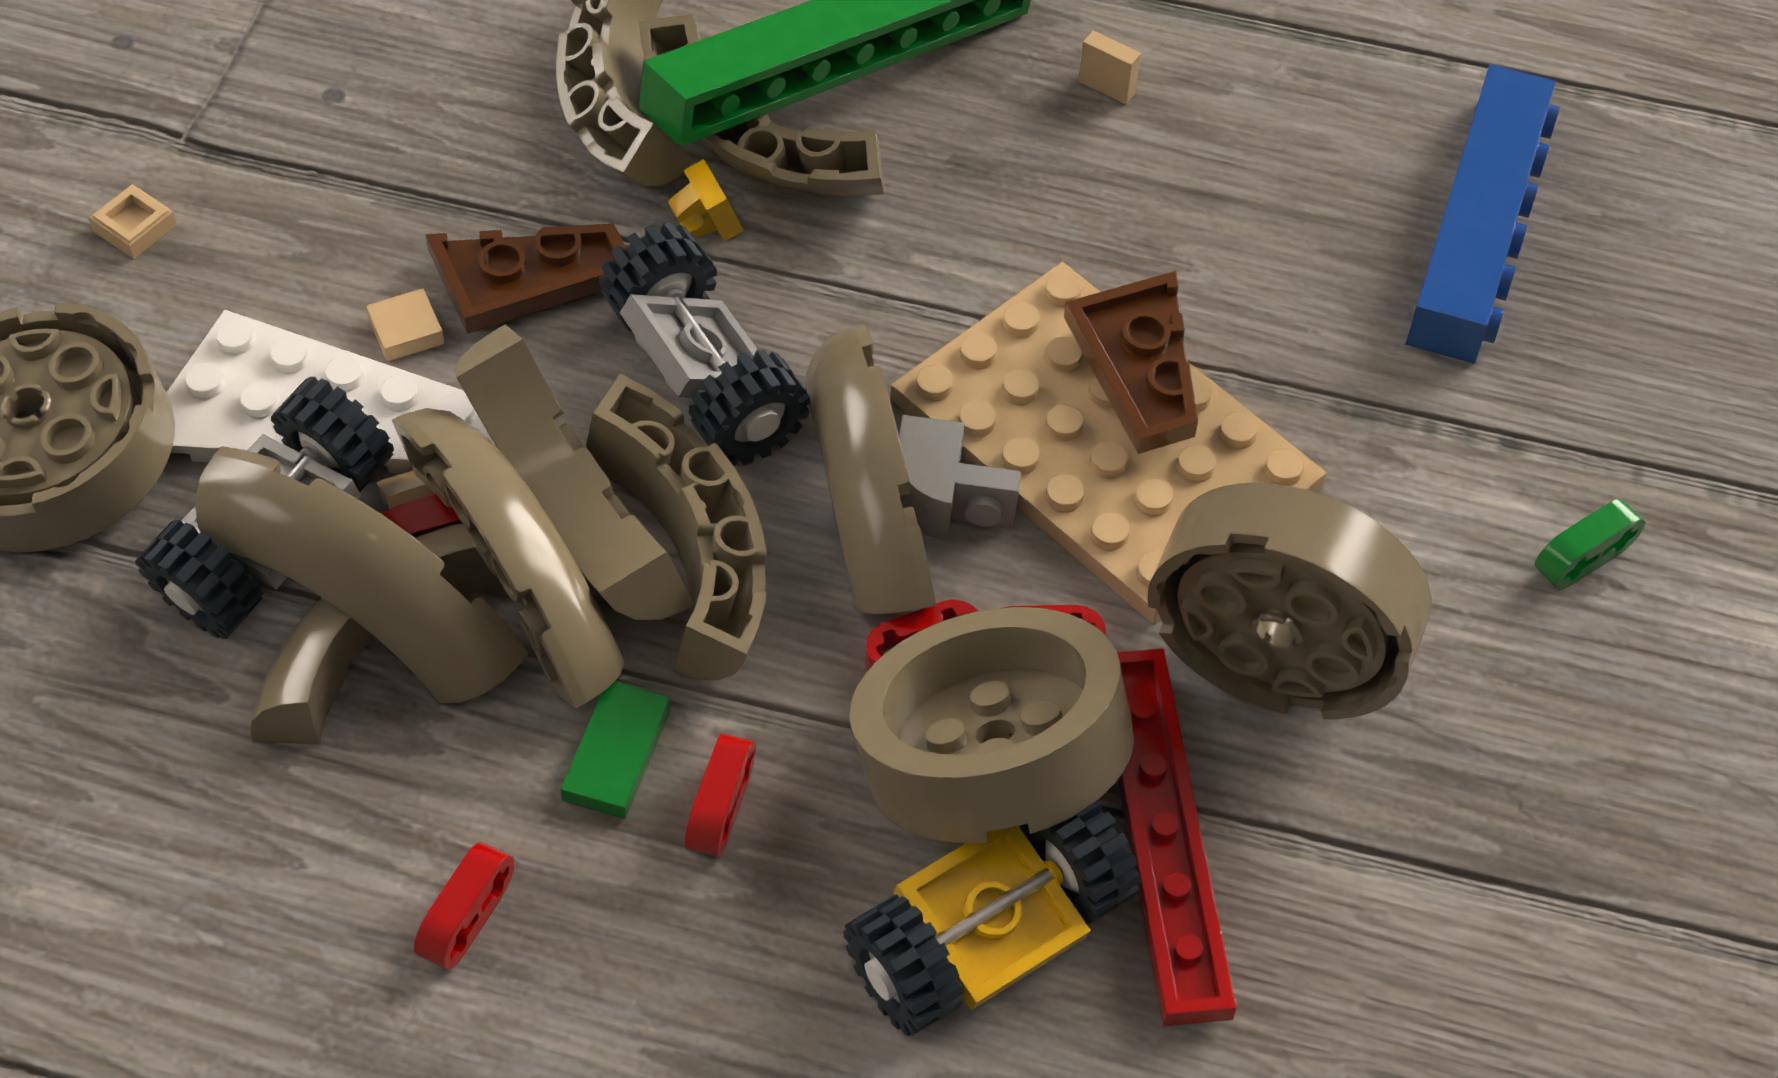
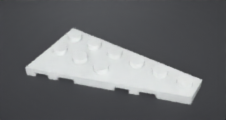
[166,310,495,474]

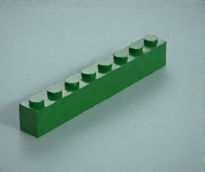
[639,0,1031,147]

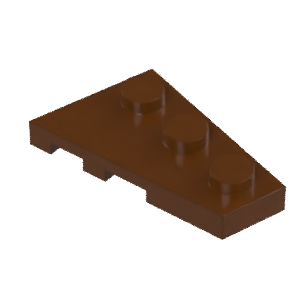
[425,223,626,334]
[1064,271,1198,454]

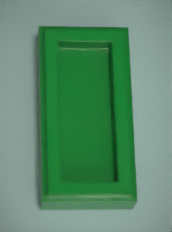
[560,681,671,819]

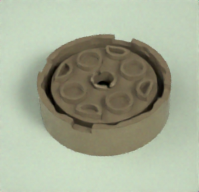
[0,303,175,552]
[1147,482,1432,719]
[849,607,1135,843]

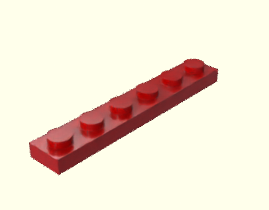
[1117,648,1237,1026]

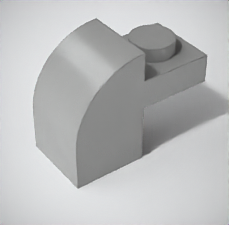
[899,415,1021,540]

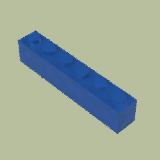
[1405,64,1560,364]

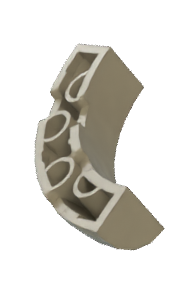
[556,0,694,186]
[638,14,885,196]
[806,324,937,614]
[454,325,694,620]
[586,373,767,680]
[392,408,625,709]
[195,446,529,704]
[250,523,503,744]

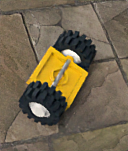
[843,800,1141,1036]

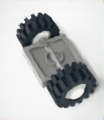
[599,222,811,466]
[135,376,394,639]

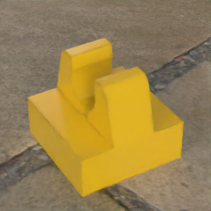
[668,159,744,242]

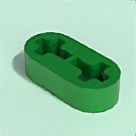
[1534,499,1646,590]

